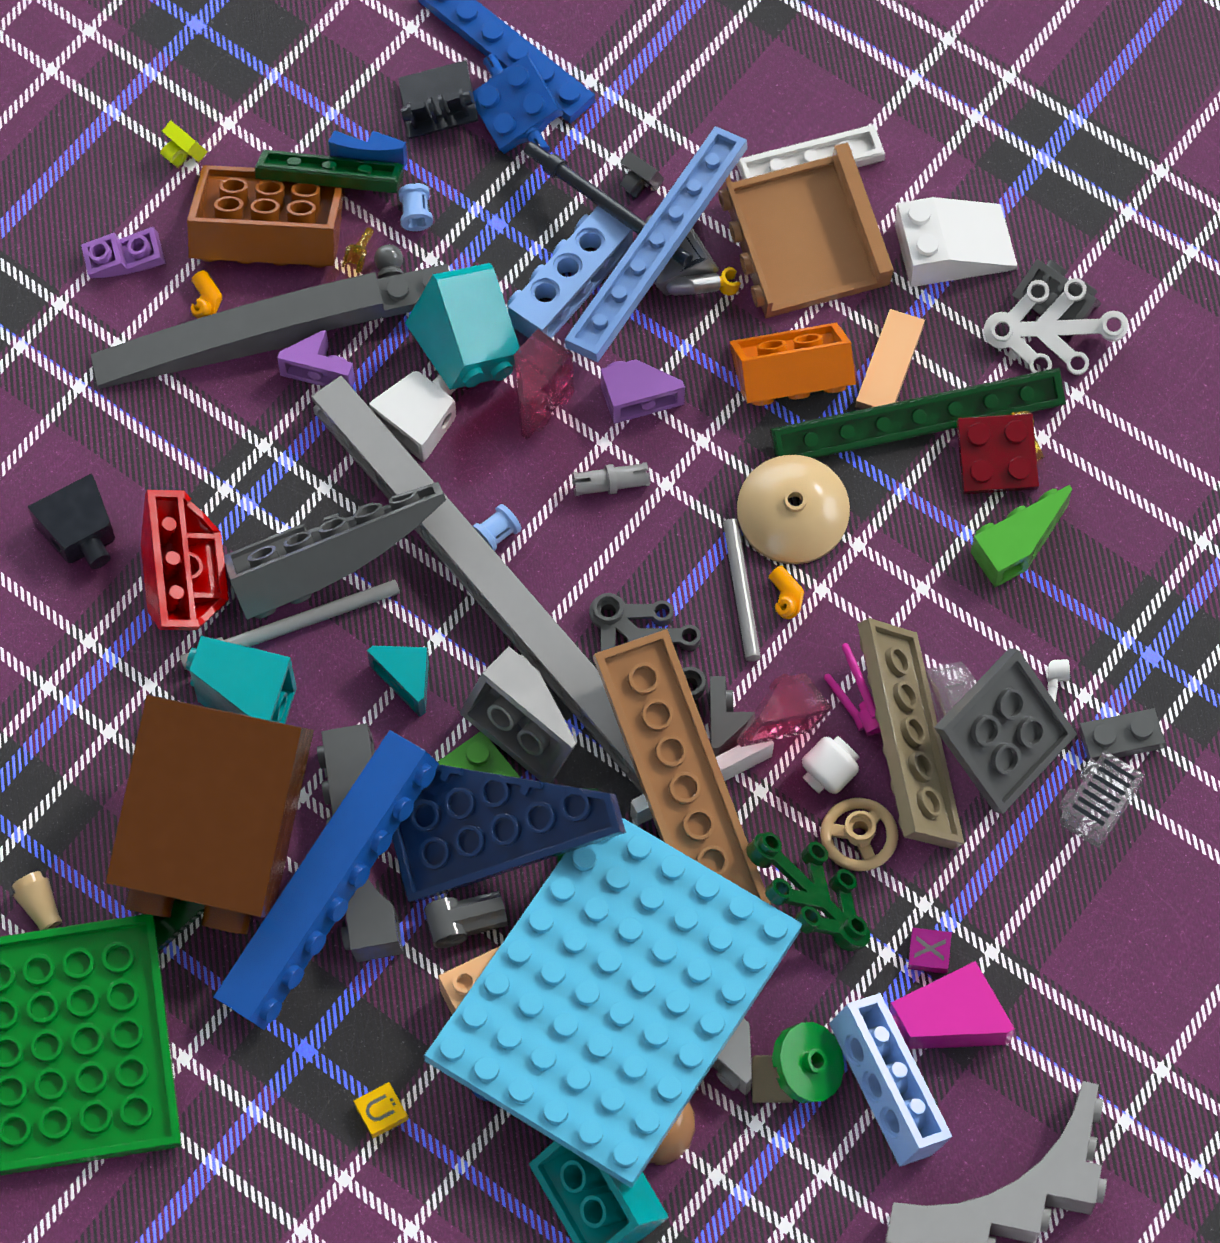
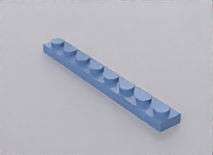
[565,126,747,363]

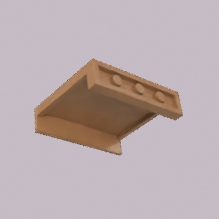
[718,142,894,319]

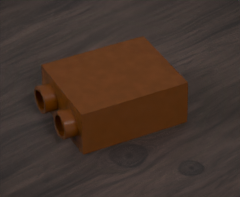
[105,694,314,934]

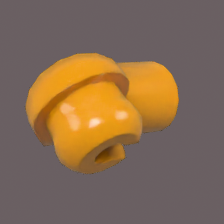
[191,270,222,319]
[768,565,804,619]

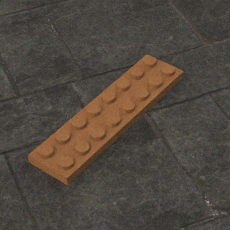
[593,629,771,905]

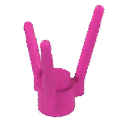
[824,643,881,736]

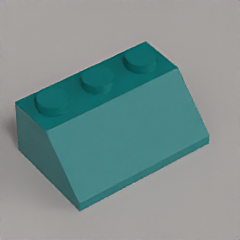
[529,1141,669,1243]

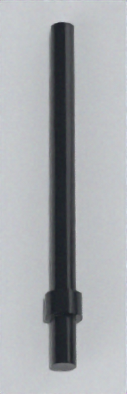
[524,142,693,267]

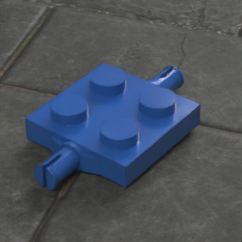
[473,54,563,154]

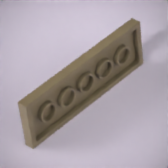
[857,618,965,849]

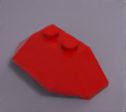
[141,490,229,630]

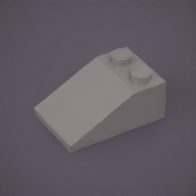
[459,647,577,783]

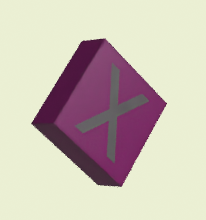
[908,927,952,974]

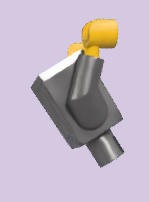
[645,215,741,296]

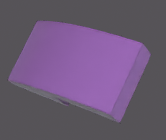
[81,227,165,278]

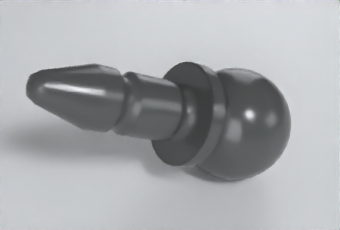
[374,244,403,279]

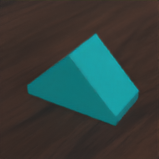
[367,646,429,717]

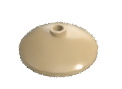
[737,455,850,564]

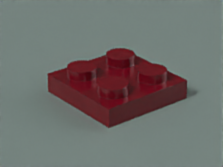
[957,413,1039,494]

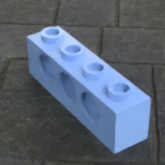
[507,206,633,348]
[829,993,952,1167]

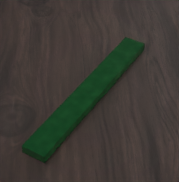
[770,368,1066,458]

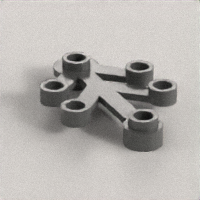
[589,593,706,700]

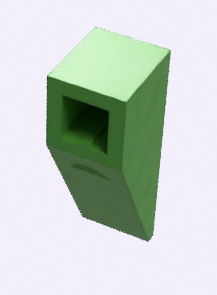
[970,485,1072,588]

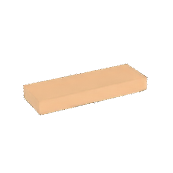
[855,309,925,409]

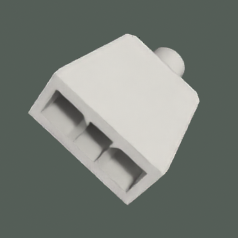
[369,371,457,462]

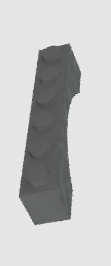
[317,723,404,962]

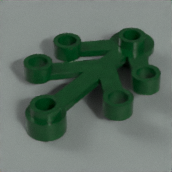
[746,832,871,951]

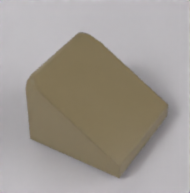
[751,1055,793,1103]

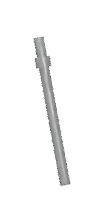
[180,579,400,670]

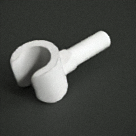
[1046,659,1070,701]

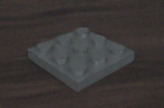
[934,648,1077,814]

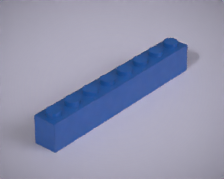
[213,730,439,1030]

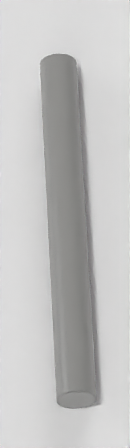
[723,519,761,662]

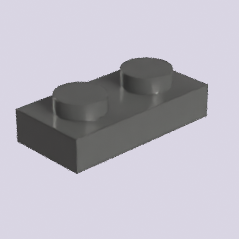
[1079,708,1165,764]

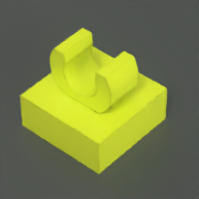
[160,120,208,168]

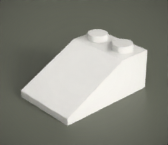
[895,197,1017,287]

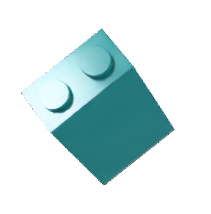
[405,263,521,390]
[186,636,297,724]

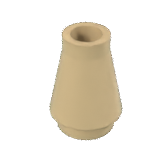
[12,871,62,930]

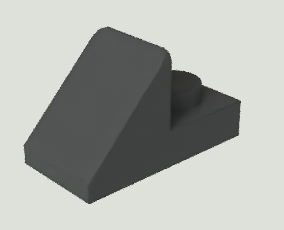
[709,676,757,757]

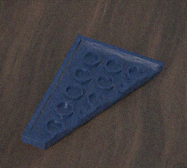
[392,764,626,903]

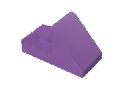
[277,330,355,388]

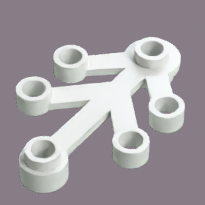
[984,278,1129,375]

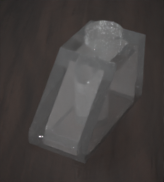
[925,661,976,721]

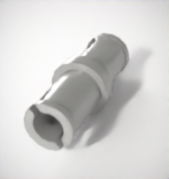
[572,462,650,496]

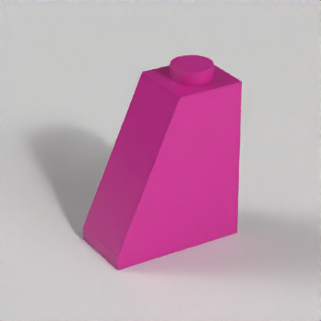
[889,961,1015,1049]

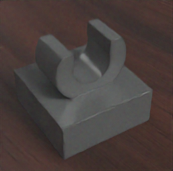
[620,151,665,198]

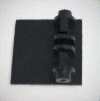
[398,60,478,139]

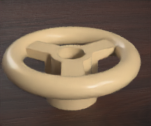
[820,798,898,871]

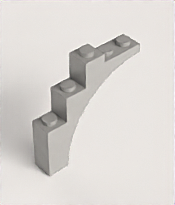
[885,1081,1107,1243]

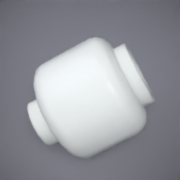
[802,736,860,794]

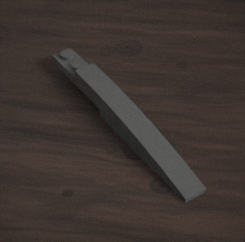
[90,264,449,389]

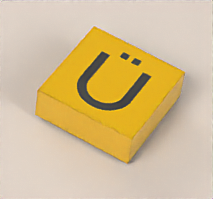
[354,1082,409,1139]

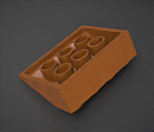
[187,165,345,268]

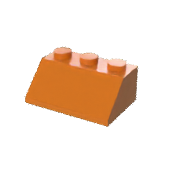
[729,322,856,406]

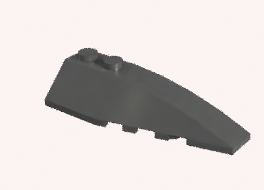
[224,482,446,620]

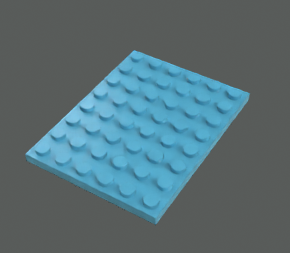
[424,818,802,1188]

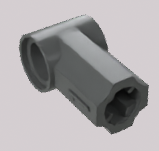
[424,891,508,948]

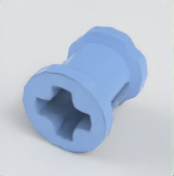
[398,183,433,231]
[473,504,521,551]

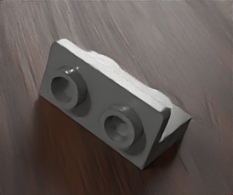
[1012,259,1102,337]

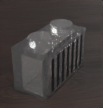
[1058,750,1144,849]

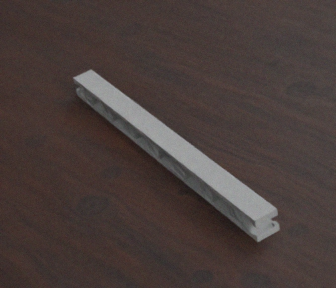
[311,376,644,794]

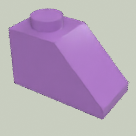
[600,359,685,424]

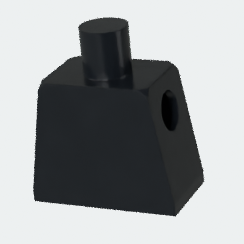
[28,473,115,569]

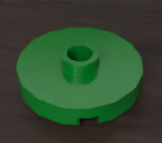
[772,1022,845,1104]

